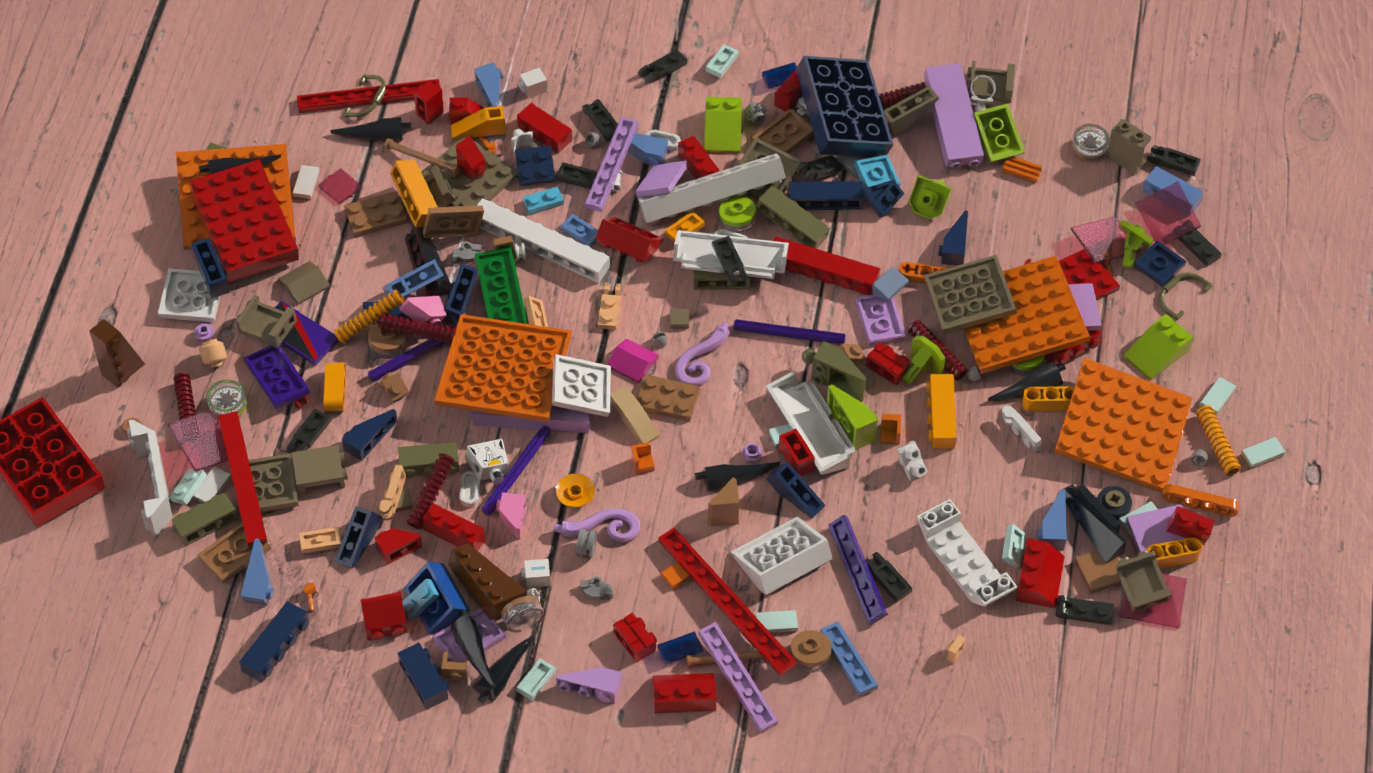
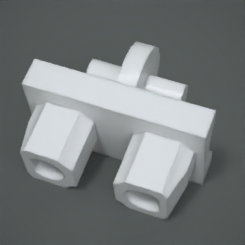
[896,440,928,481]

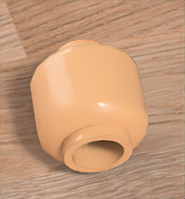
[199,339,227,368]

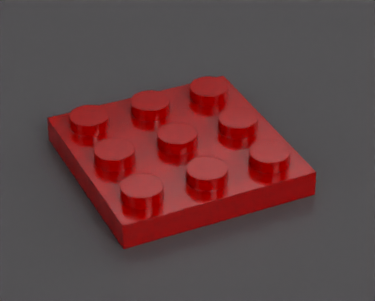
[1059,247,1120,301]

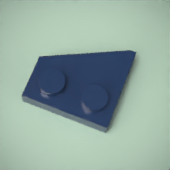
[860,180,905,218]

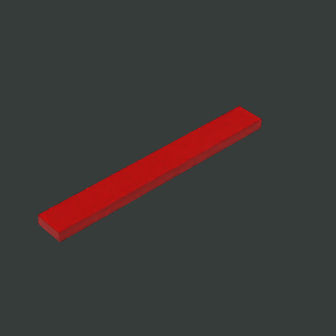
[297,79,440,113]
[218,411,268,547]

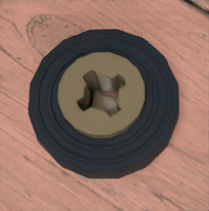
[1097,486,1132,520]

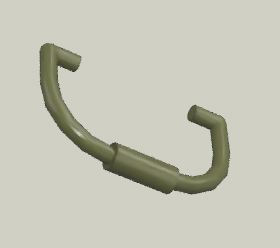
[344,75,386,117]
[1159,272,1212,320]

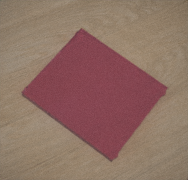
[1135,181,1202,245]
[1070,216,1141,264]
[168,410,228,472]
[1119,574,1187,628]

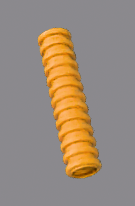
[334,290,404,344]
[1196,405,1241,476]

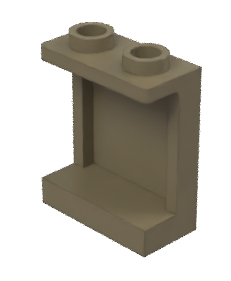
[966,61,1015,103]
[1106,119,1151,175]
[400,165,456,216]
[236,295,297,348]
[291,445,348,495]
[1116,551,1172,613]

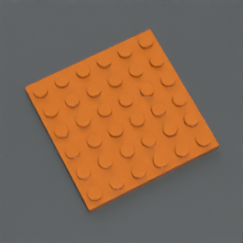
[176,144,296,250]
[963,255,1090,374]
[434,314,572,422]
[1054,358,1193,493]

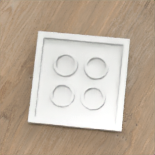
[158,268,221,322]
[552,354,611,417]

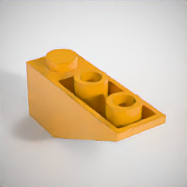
[450,106,506,140]

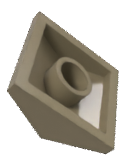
[278,261,330,305]

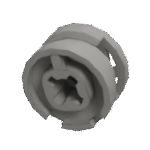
[576,528,597,558]

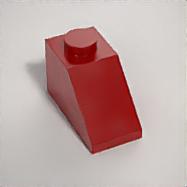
[449,97,484,125]
[456,136,486,180]
[374,528,422,565]

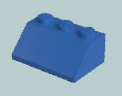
[404,562,470,634]

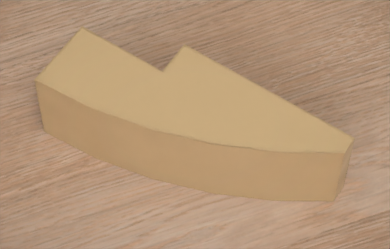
[610,385,659,444]

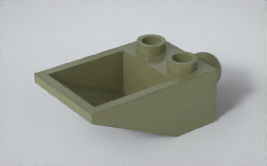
[801,341,866,402]

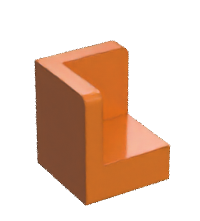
[880,413,902,445]
[631,442,655,474]

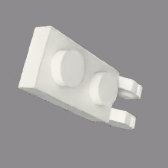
[1002,405,1041,453]

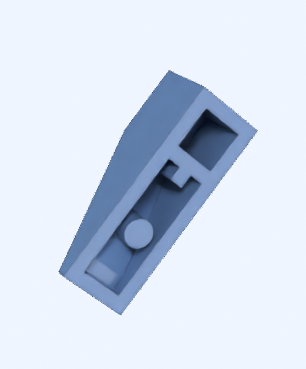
[474,62,503,107]
[628,133,668,166]
[382,259,444,298]
[1037,489,1067,550]
[241,539,274,605]

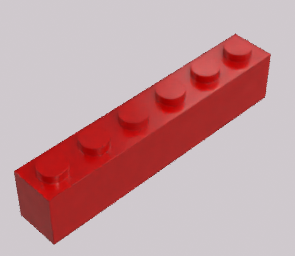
[773,236,881,295]

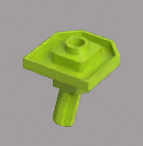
[909,175,952,220]
[1118,220,1153,268]
[903,336,945,384]

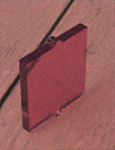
[318,168,362,204]

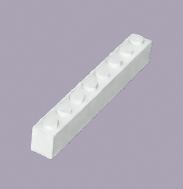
[638,153,786,224]
[477,198,610,284]

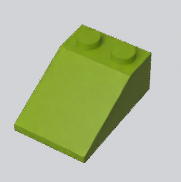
[705,97,742,153]
[973,104,1025,163]
[1123,314,1193,380]
[827,385,878,450]

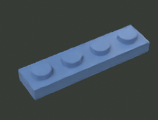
[820,621,878,697]

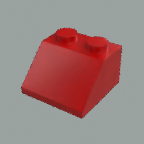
[360,592,408,640]

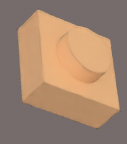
[946,635,965,663]

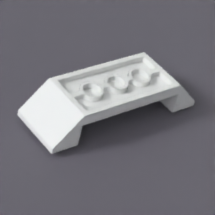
[127,420,173,538]
[917,499,1018,607]

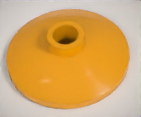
[556,474,595,508]

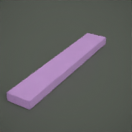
[584,117,639,212]
[698,622,779,733]

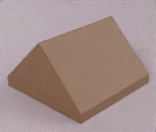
[708,477,740,526]

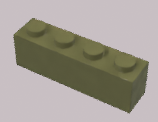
[756,186,830,249]

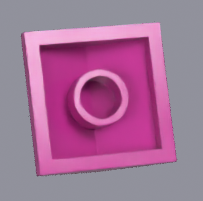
[607,339,659,383]

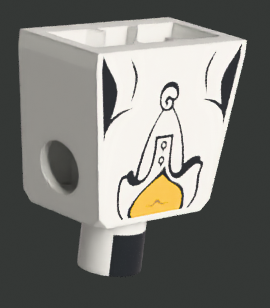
[465,439,508,485]

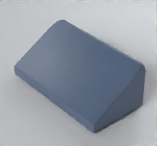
[872,267,909,301]

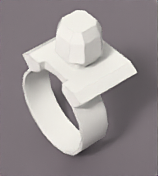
[970,75,996,112]
[511,129,538,160]

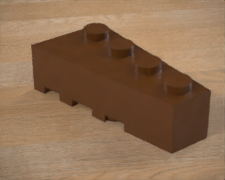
[89,319,145,387]
[448,543,527,621]

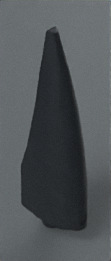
[330,117,412,141]
[198,155,281,175]
[988,361,1066,401]
[694,462,780,492]
[451,609,495,686]
[472,635,535,704]

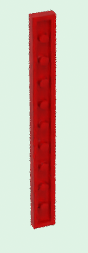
[658,527,797,677]

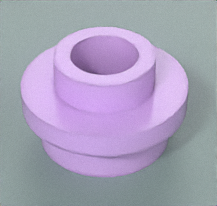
[195,324,214,342]
[742,443,762,462]

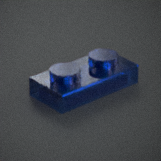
[762,62,797,89]
[657,631,703,665]

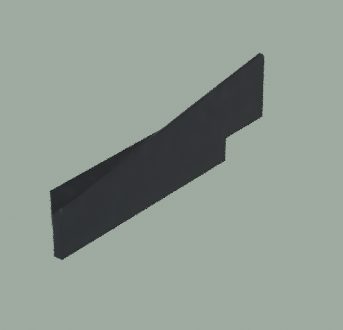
[405,220,451,297]
[1064,484,1127,562]

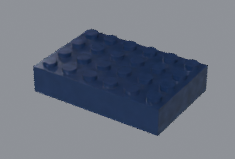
[796,56,893,157]

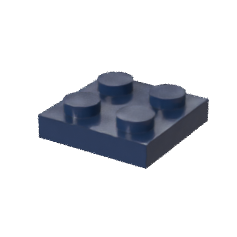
[515,146,556,186]
[1134,241,1187,287]

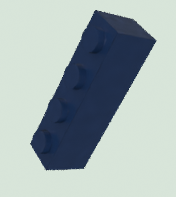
[788,181,864,210]
[239,601,309,683]

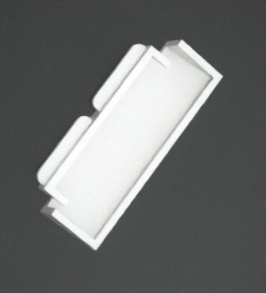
[673,230,789,279]
[766,372,855,475]

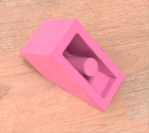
[399,296,447,325]
[496,493,526,539]

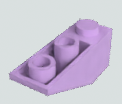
[556,667,622,703]

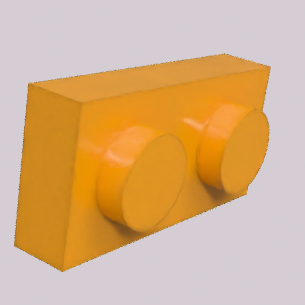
[665,211,705,243]

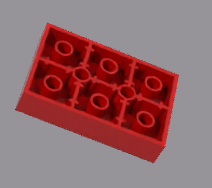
[189,159,299,283]
[0,397,105,528]

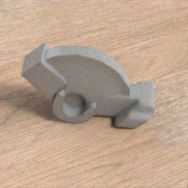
[451,241,482,263]
[580,576,614,599]

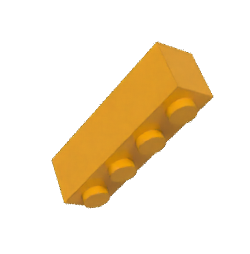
[390,160,437,227]
[926,374,957,449]

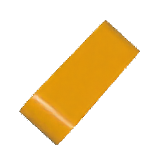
[324,363,346,412]
[1022,386,1074,412]
[1146,538,1202,569]

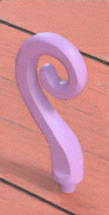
[675,322,730,386]
[554,508,640,543]

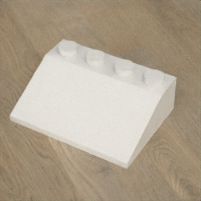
[731,517,833,595]

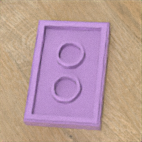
[635,161,688,198]
[1069,283,1102,331]
[855,295,906,346]
[1125,504,1186,554]
[433,608,506,663]

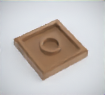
[1075,551,1121,593]

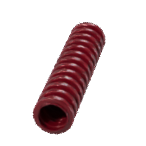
[879,82,926,109]
[379,313,456,344]
[908,320,967,381]
[173,373,200,443]
[406,453,455,529]

